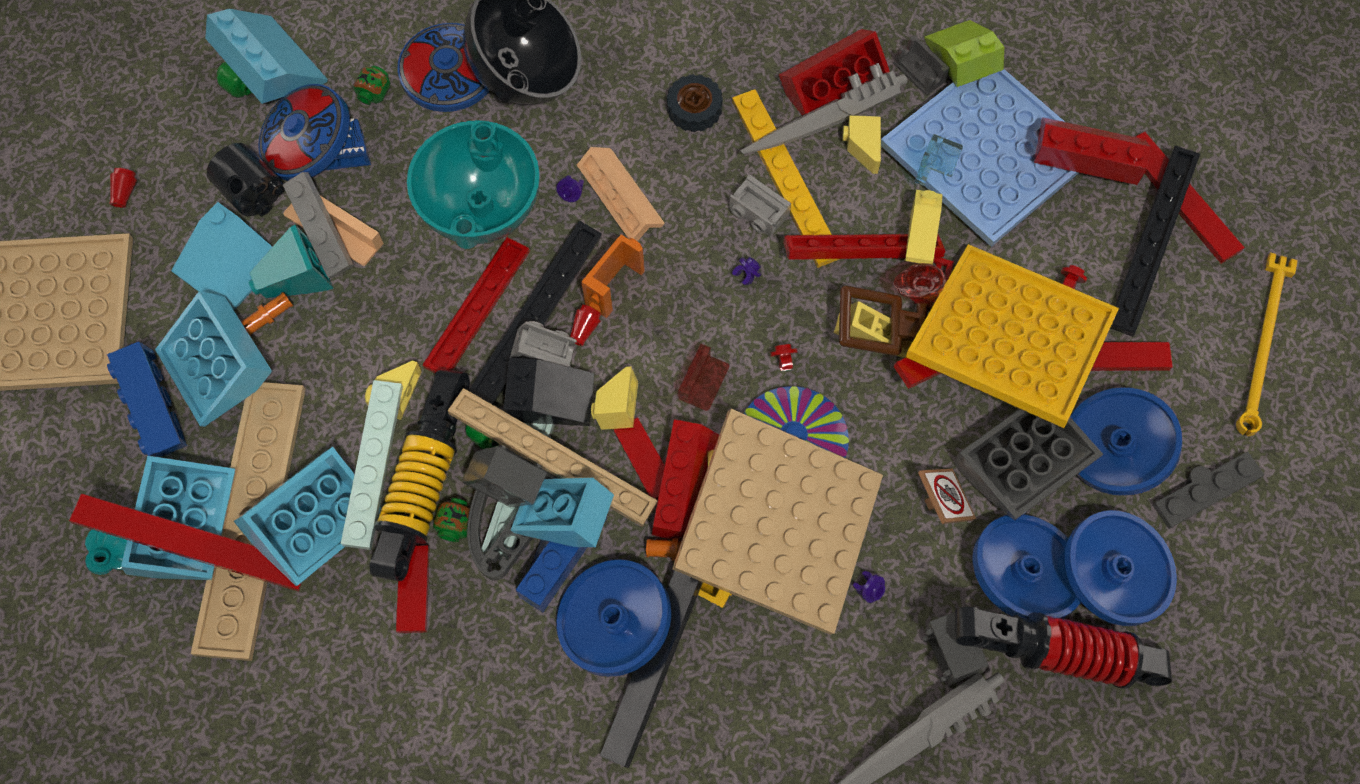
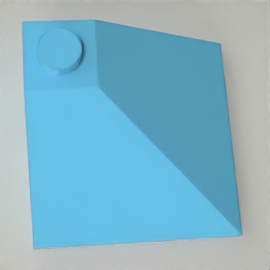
[171,202,272,310]

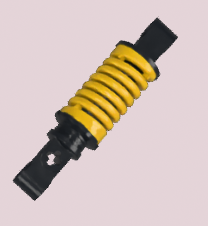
[369,370,470,582]

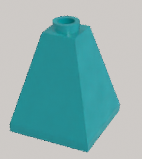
[249,225,333,298]

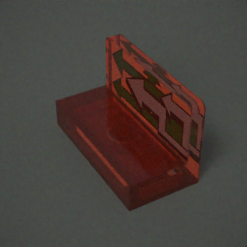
[678,344,730,411]

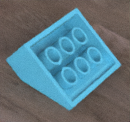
[205,9,328,104]
[155,291,272,427]
[234,447,381,586]
[121,456,236,580]

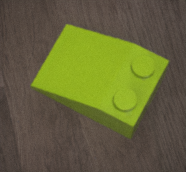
[924,20,1005,87]

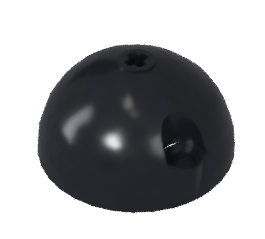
[463,0,582,104]

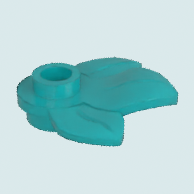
[85,530,127,575]

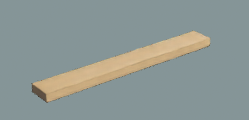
[448,388,658,527]

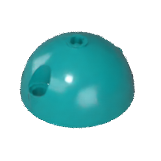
[407,120,540,249]

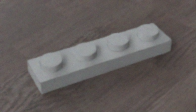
[283,172,354,278]

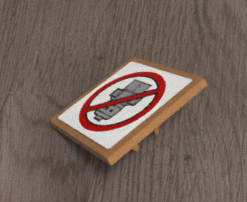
[918,468,976,524]

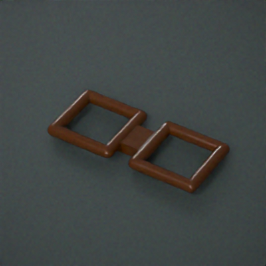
[839,286,935,356]

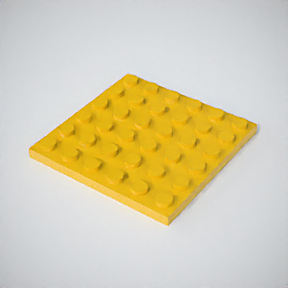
[906,244,1119,428]

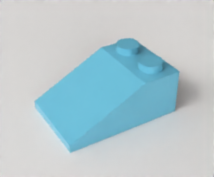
[510,478,614,547]

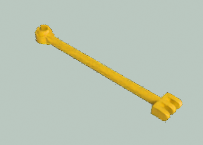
[1236,252,1297,437]

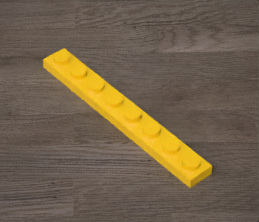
[732,89,839,268]

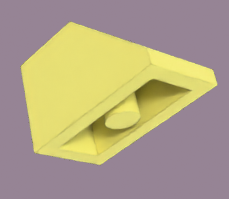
[842,116,881,174]
[365,361,422,420]
[591,366,638,430]

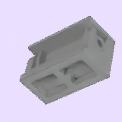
[729,175,791,237]
[510,321,577,367]

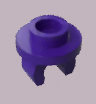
[557,175,584,202]
[732,256,762,285]
[853,571,885,603]

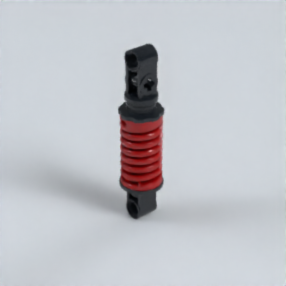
[955,607,1172,689]

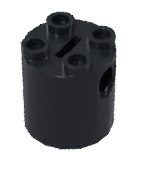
[207,143,285,217]

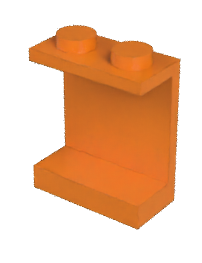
[581,234,645,318]

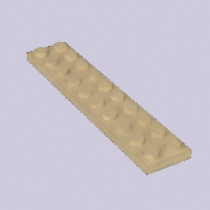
[191,382,306,661]

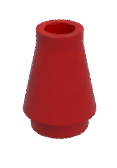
[109,168,137,208]
[570,305,601,347]

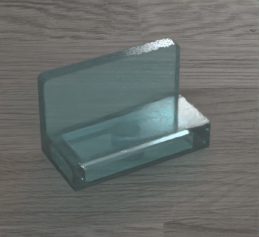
[915,134,963,186]

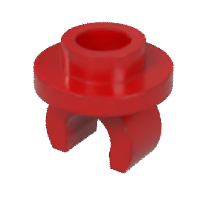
[1061,265,1087,289]
[770,344,798,371]

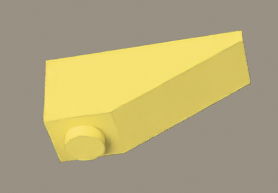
[905,190,943,266]
[834,301,912,358]

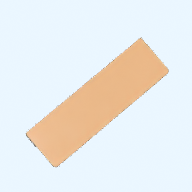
[577,147,664,241]
[283,196,384,266]

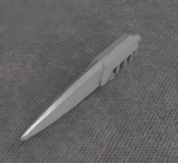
[740,63,907,154]
[837,672,1005,784]

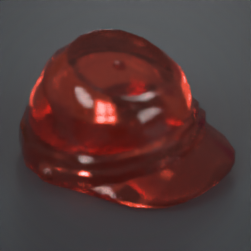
[894,263,946,304]

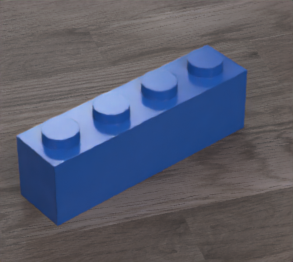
[107,342,187,457]
[516,516,607,613]

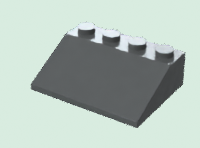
[954,409,1103,521]

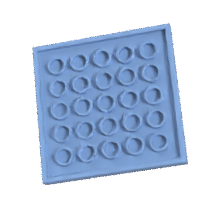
[881,69,1079,247]

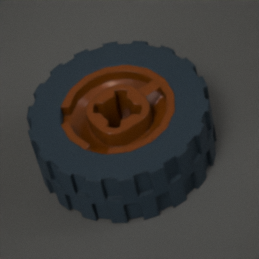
[667,74,723,132]

